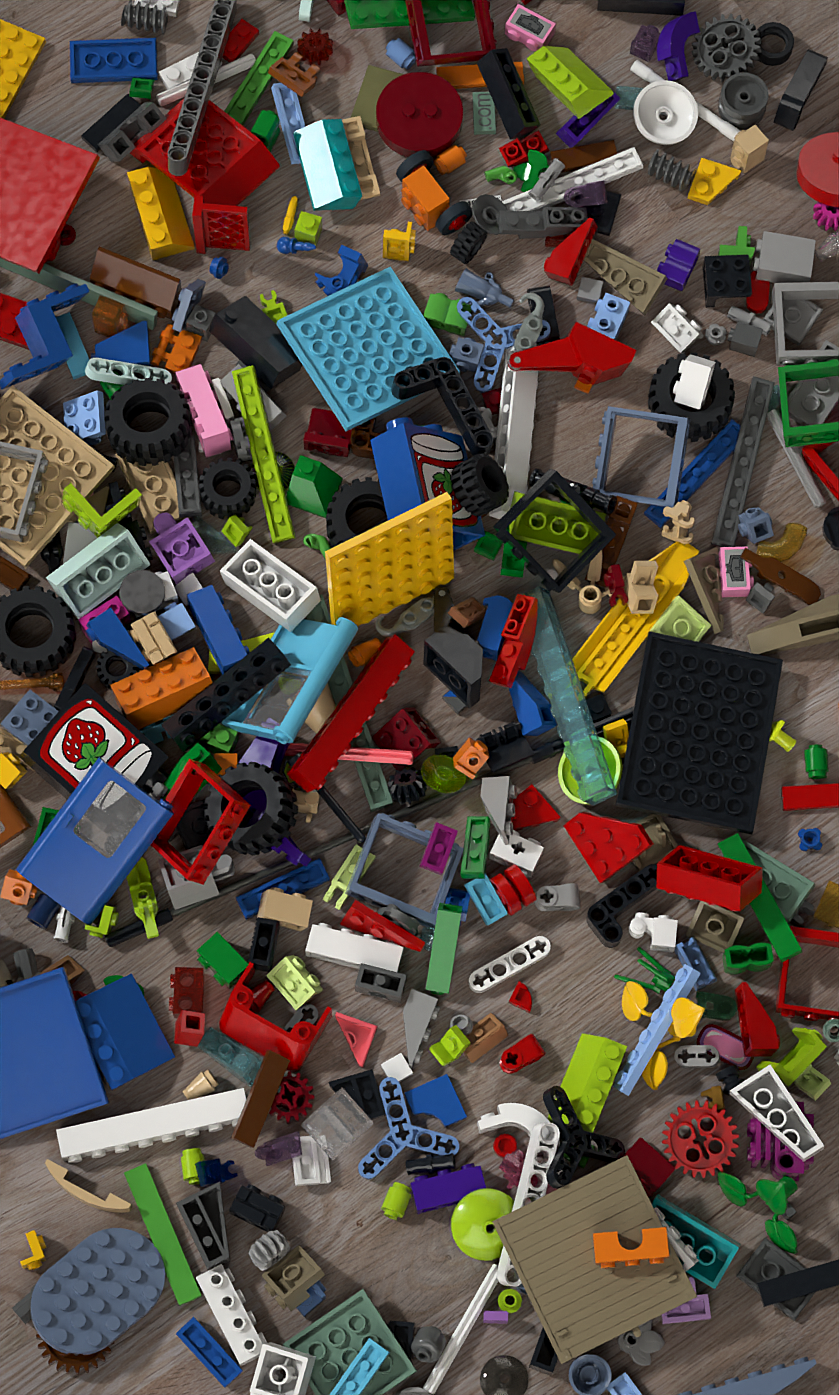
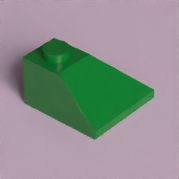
[286,455,343,518]

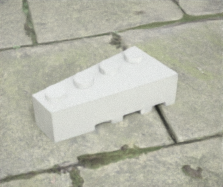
[730,1065,824,1162]

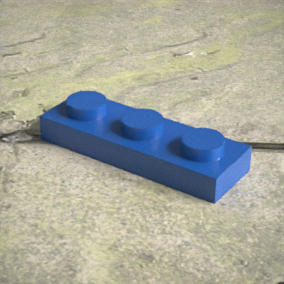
[176,1317,243,1388]

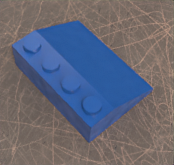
[76,973,175,1091]

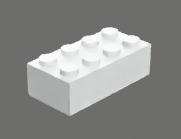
[220,539,321,632]

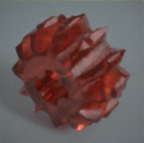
[297,28,333,66]

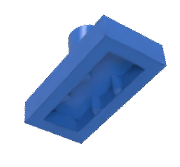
[445,888,470,926]

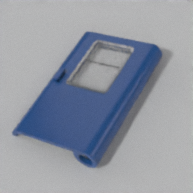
[16,757,174,925]

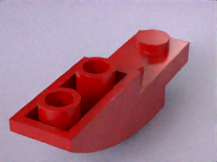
[489,594,538,688]

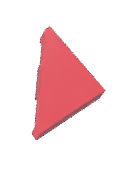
[335,1012,377,1068]

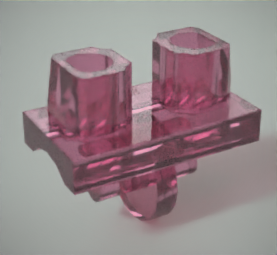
[498,1149,538,1190]

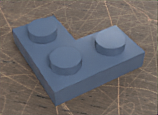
[172,279,206,332]

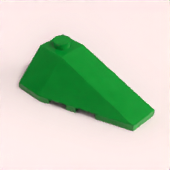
[160,743,222,799]

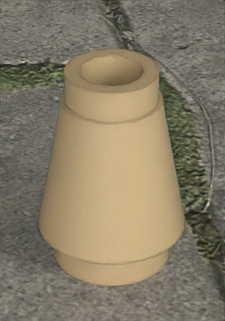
[183,1070,219,1100]

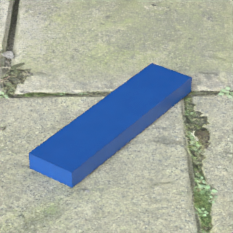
[236,858,330,920]

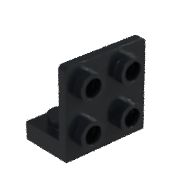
[702,255,752,308]

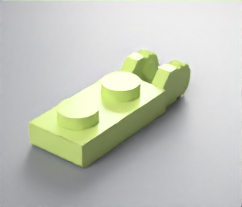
[323,844,376,910]

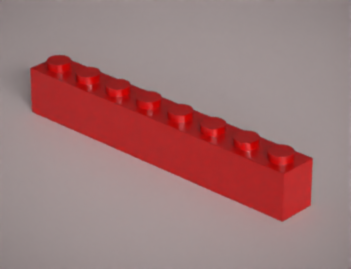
[287,634,415,793]

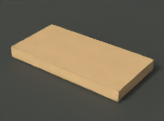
[115,454,191,534]

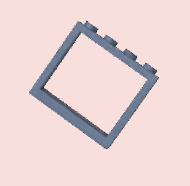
[592,406,691,508]
[345,813,464,929]

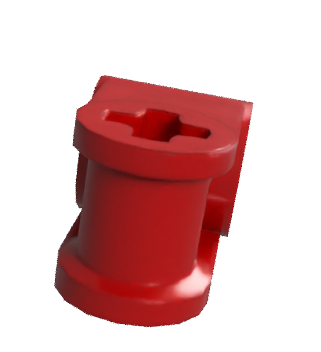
[500,1034,546,1074]

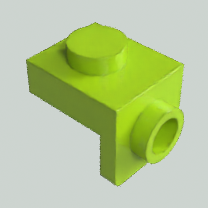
[84,905,119,938]

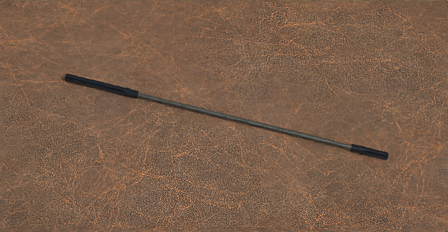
[105,706,634,947]

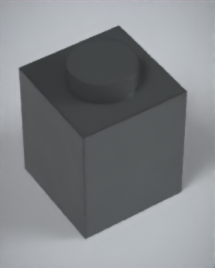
[727,322,763,357]

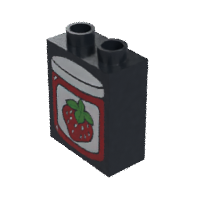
[19,683,169,830]

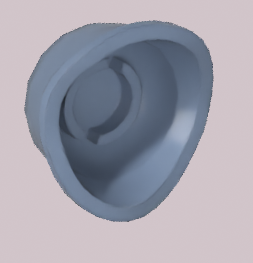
[568,1354,612,1395]

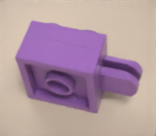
[149,513,215,585]

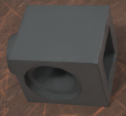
[186,304,216,342]

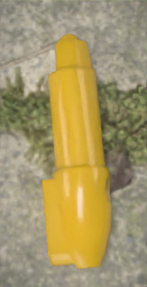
[283,196,298,235]

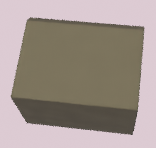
[685,901,745,953]

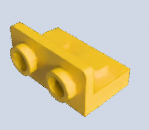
[383,221,416,261]

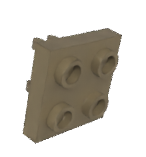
[633,814,678,872]

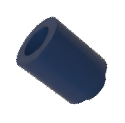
[26,894,61,930]

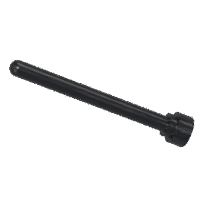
[288,752,366,843]

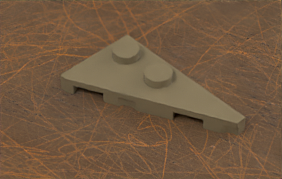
[684,547,724,634]

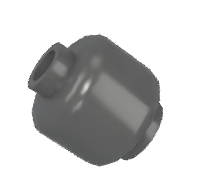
[411,1326,446,1363]

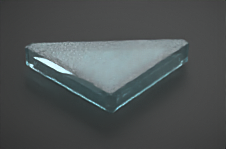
[193,516,236,554]

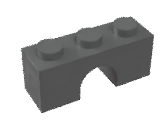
[98,102,166,162]

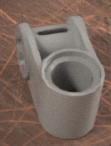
[534,883,581,912]

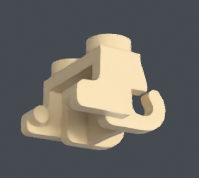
[662,500,695,544]
[292,788,321,823]

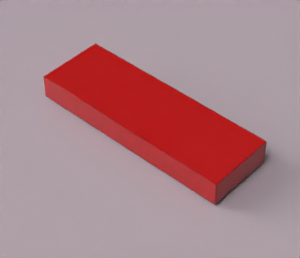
[781,783,839,811]

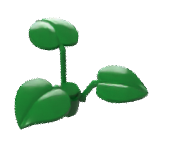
[717,1172,798,1253]

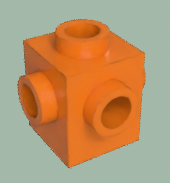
[0,869,38,906]

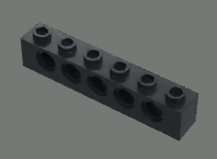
[161,638,291,752]

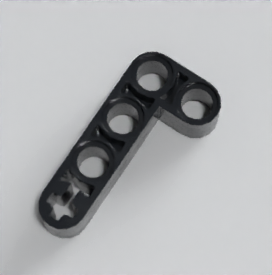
[773,49,828,131]
[586,864,657,948]

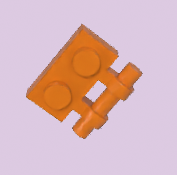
[150,324,202,374]

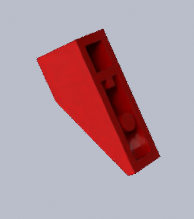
[544,218,598,286]
[735,982,780,1057]

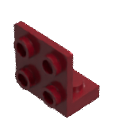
[303,408,352,458]
[372,707,441,771]
[624,1138,675,1199]

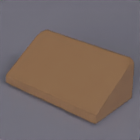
[463,1013,508,1063]

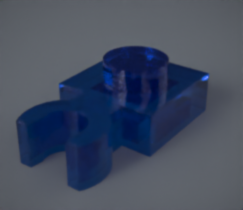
[195,1159,238,1187]

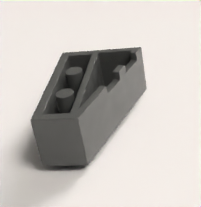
[176,1182,230,1271]

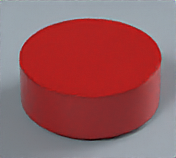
[493,1134,517,1159]

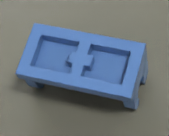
[674,937,717,991]

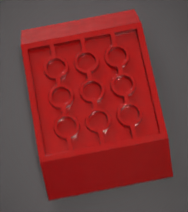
[130,98,280,222]

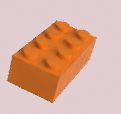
[110,647,212,730]

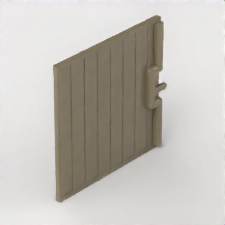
[492,1155,697,1364]

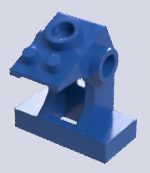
[315,245,368,296]

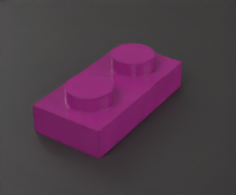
[419,822,458,875]

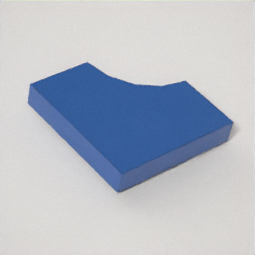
[404,1074,467,1128]

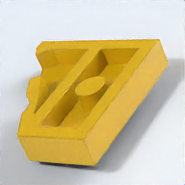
[687,158,741,205]

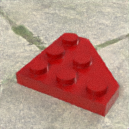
[563,812,654,883]

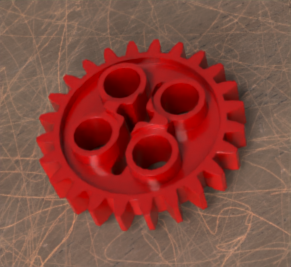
[662,1099,740,1178]

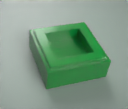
[129,78,154,99]
[474,530,503,561]

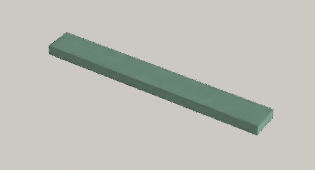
[0,258,158,330]

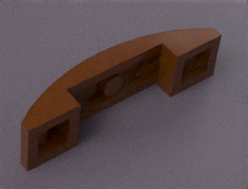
[585,496,638,588]

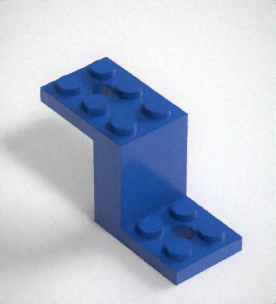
[0,283,90,390]

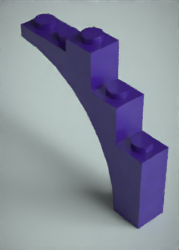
[238,718,311,867]

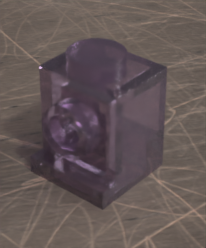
[630,25,660,62]

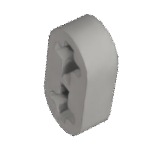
[674,1045,720,1068]

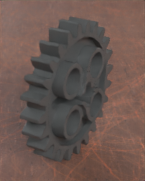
[691,13,762,82]

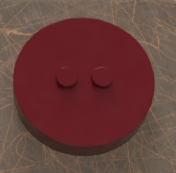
[376,72,463,157]

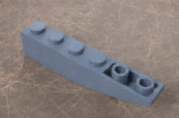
[678,1357,816,1395]

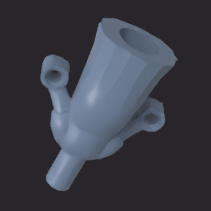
[455,268,514,308]

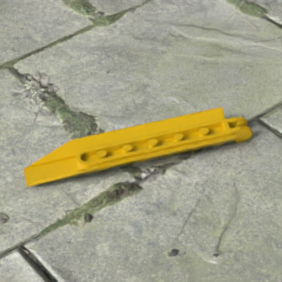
[566,541,699,702]

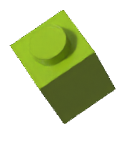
[294,211,322,245]

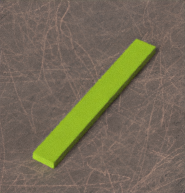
[232,365,296,544]

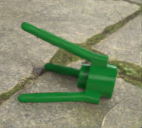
[614,947,675,994]

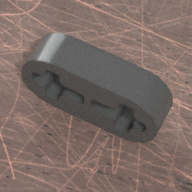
[283,1004,319,1032]

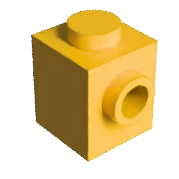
[0,752,28,789]

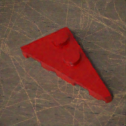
[340,899,426,952]

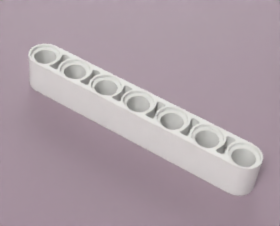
[497,1123,560,1287]

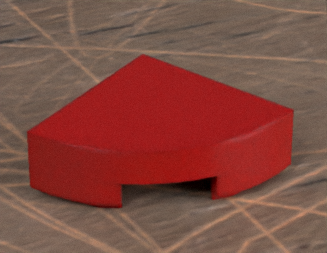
[508,981,532,1013]

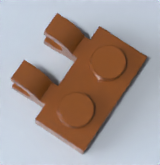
[268,52,320,97]

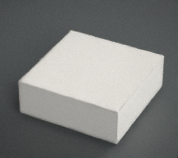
[381,1053,413,1086]

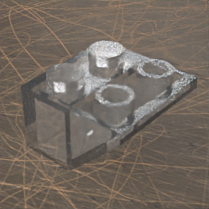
[301,1088,374,1161]

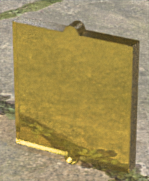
[813,881,839,929]

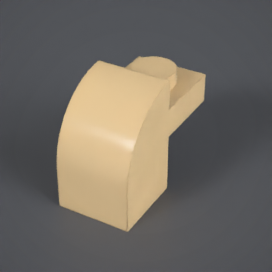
[625,561,658,614]

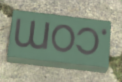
[472,92,496,135]

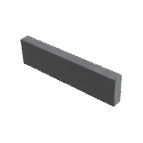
[174,435,202,518]

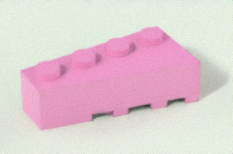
[175,364,233,458]

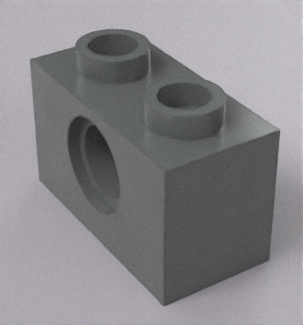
[355,963,407,1003]

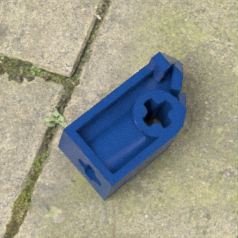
[477,595,513,661]

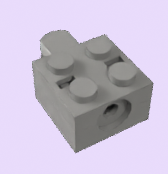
[158,845,235,910]

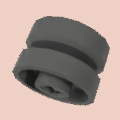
[718,73,768,129]

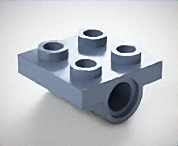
[0,690,59,746]

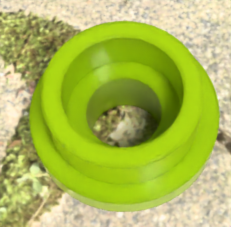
[498,1289,522,1313]

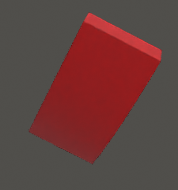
[499,130,549,167]

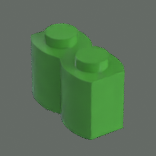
[423,293,472,336]

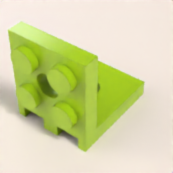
[62,483,142,538]

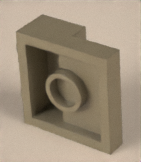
[262,1245,325,1311]

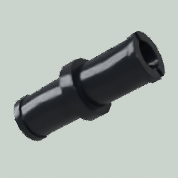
[406,1153,456,1175]

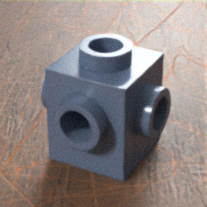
[449,337,484,373]
[738,507,774,544]

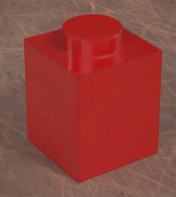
[174,1010,205,1047]

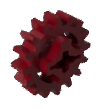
[269,1071,315,1124]

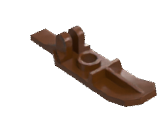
[740,547,821,605]

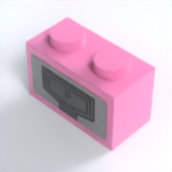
[505,4,556,51]
[718,547,754,598]

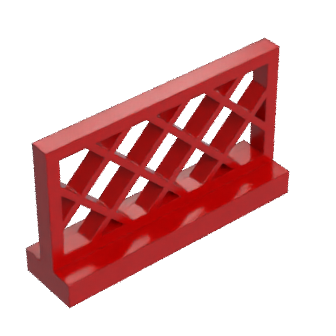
[192,195,250,254]

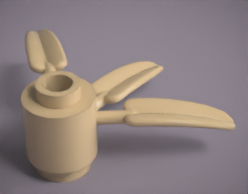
[553,550,626,614]

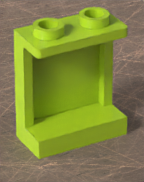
[756,1027,827,1087]

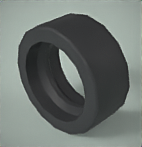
[756,22,794,66]

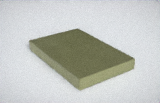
[351,65,404,132]

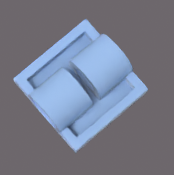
[63,390,106,445]

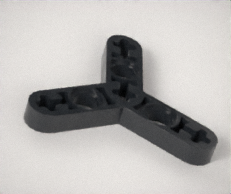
[543,1086,625,1189]

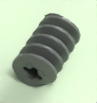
[121,0,168,35]
[648,149,697,192]

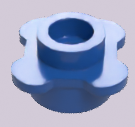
[798,828,822,851]

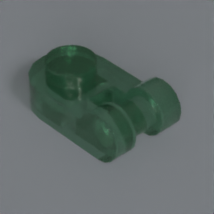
[695,991,737,1021]

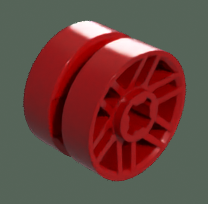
[489,864,537,916]

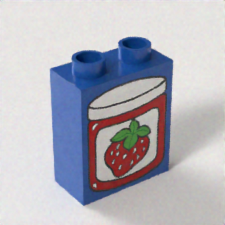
[370,417,485,551]

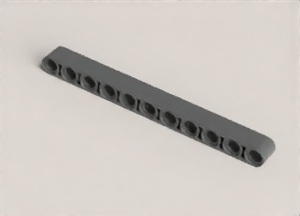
[168,0,237,176]

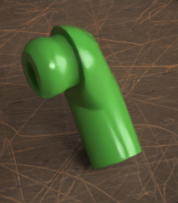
[484,166,517,184]

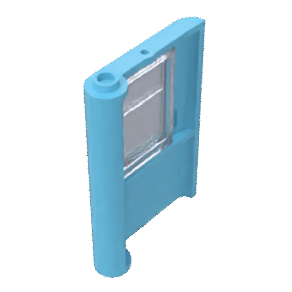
[222,617,358,744]

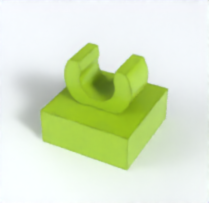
[221,514,252,547]

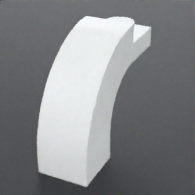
[477,1103,560,1156]

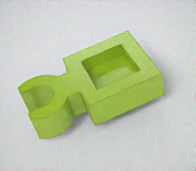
[260,290,288,324]

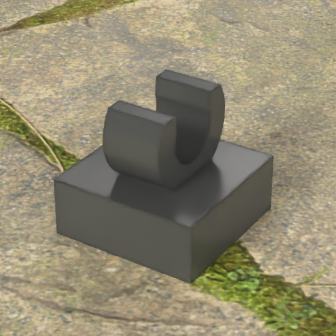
[746,582,775,614]

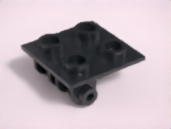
[476,721,535,773]

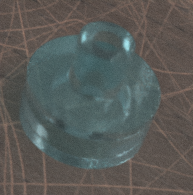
[420,927,435,951]

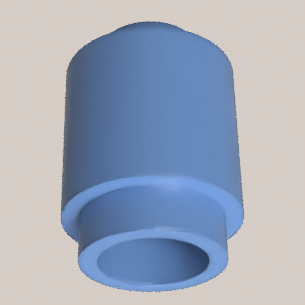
[386,38,416,70]

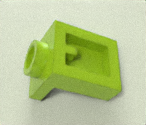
[429,1025,471,1066]

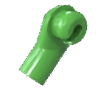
[303,534,331,560]

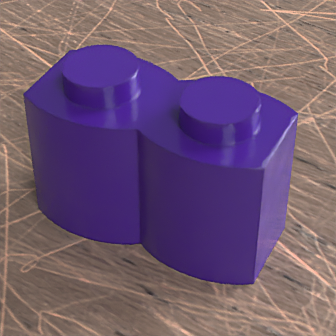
[657,239,700,291]

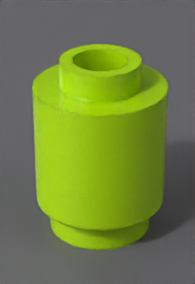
[181,1148,207,1185]
[381,1182,412,1220]

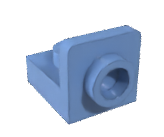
[296,1281,326,1317]

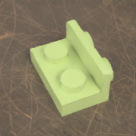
[266,955,323,1011]

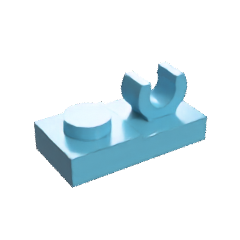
[464,873,508,925]

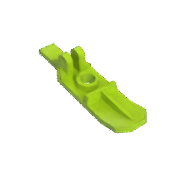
[126,857,159,939]

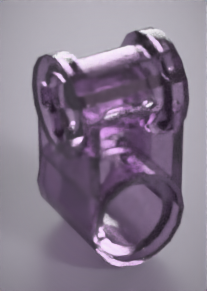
[564,180,608,207]

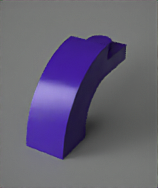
[657,11,700,82]

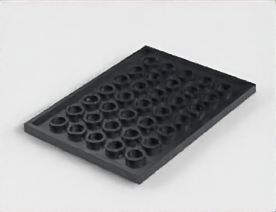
[615,631,783,835]

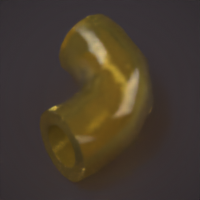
[756,523,807,562]

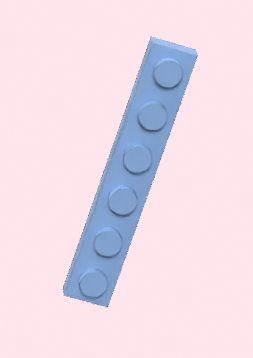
[613,964,701,1096]

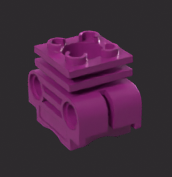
[747,1101,814,1181]

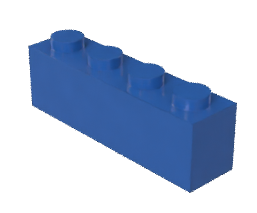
[187,585,250,675]

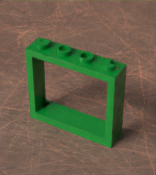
[778,359,839,447]

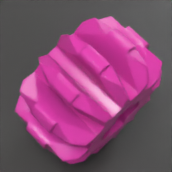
[813,201,839,231]

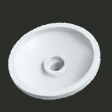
[633,80,698,145]

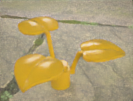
[622,981,705,1090]

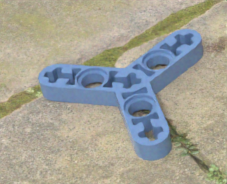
[457,297,550,393]
[358,1077,459,1180]

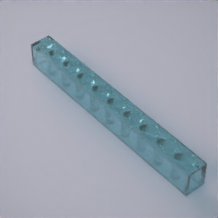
[522,586,617,806]

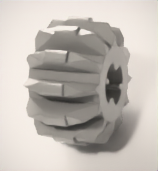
[248,1230,291,1271]

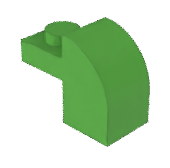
[718,226,755,264]

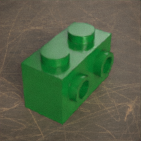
[196,932,248,989]

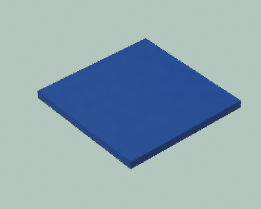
[0,967,109,1139]

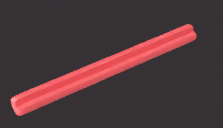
[284,743,414,765]

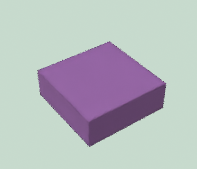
[483,1311,508,1324]

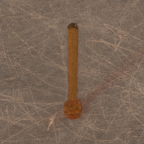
[0,673,64,691]

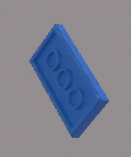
[70,38,158,83]

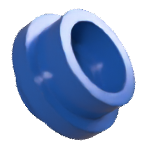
[209,257,229,279]

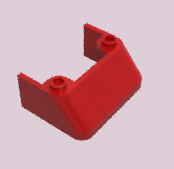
[219,962,332,1072]

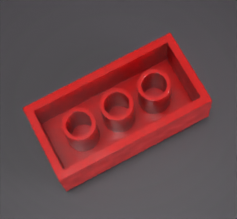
[656,845,763,912]

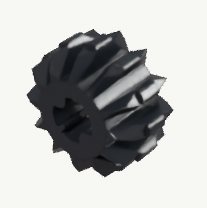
[387,767,427,805]

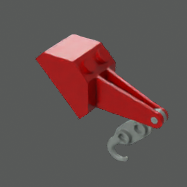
[507,293,637,385]

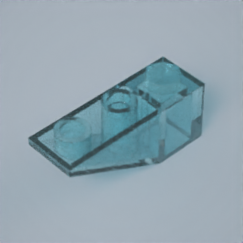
[197,1027,262,1088]

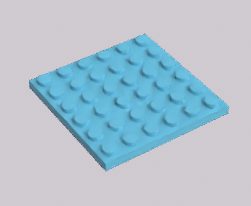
[276,266,460,431]

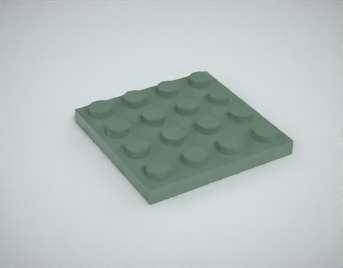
[283,1289,417,1395]

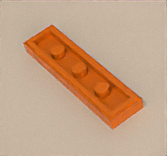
[436,62,524,89]

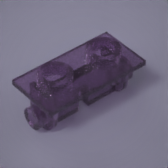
[255,1131,302,1166]

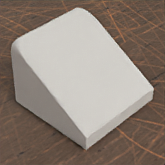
[174,573,203,607]

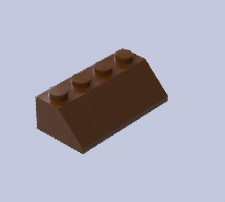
[90,246,182,320]

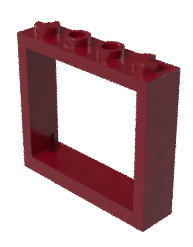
[405,0,498,67]

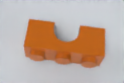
[593,1227,669,1268]

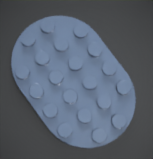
[31,1228,165,1355]

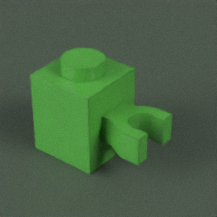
[198,724,239,754]

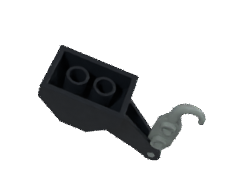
[375,587,483,709]

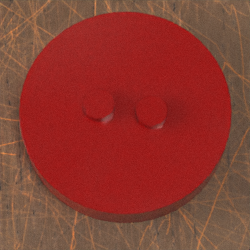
[796,132,839,207]

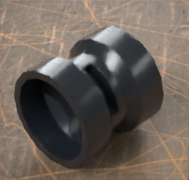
[716,1064,745,1096]

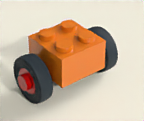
[396,150,473,235]

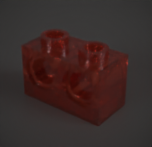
[169,967,205,1018]

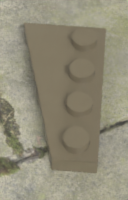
[583,239,667,316]

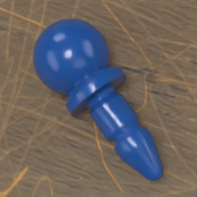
[276,237,316,254]

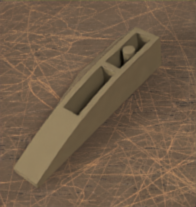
[747,594,839,655]

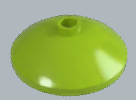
[558,736,622,805]
[451,1188,514,1261]

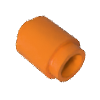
[434,144,467,175]

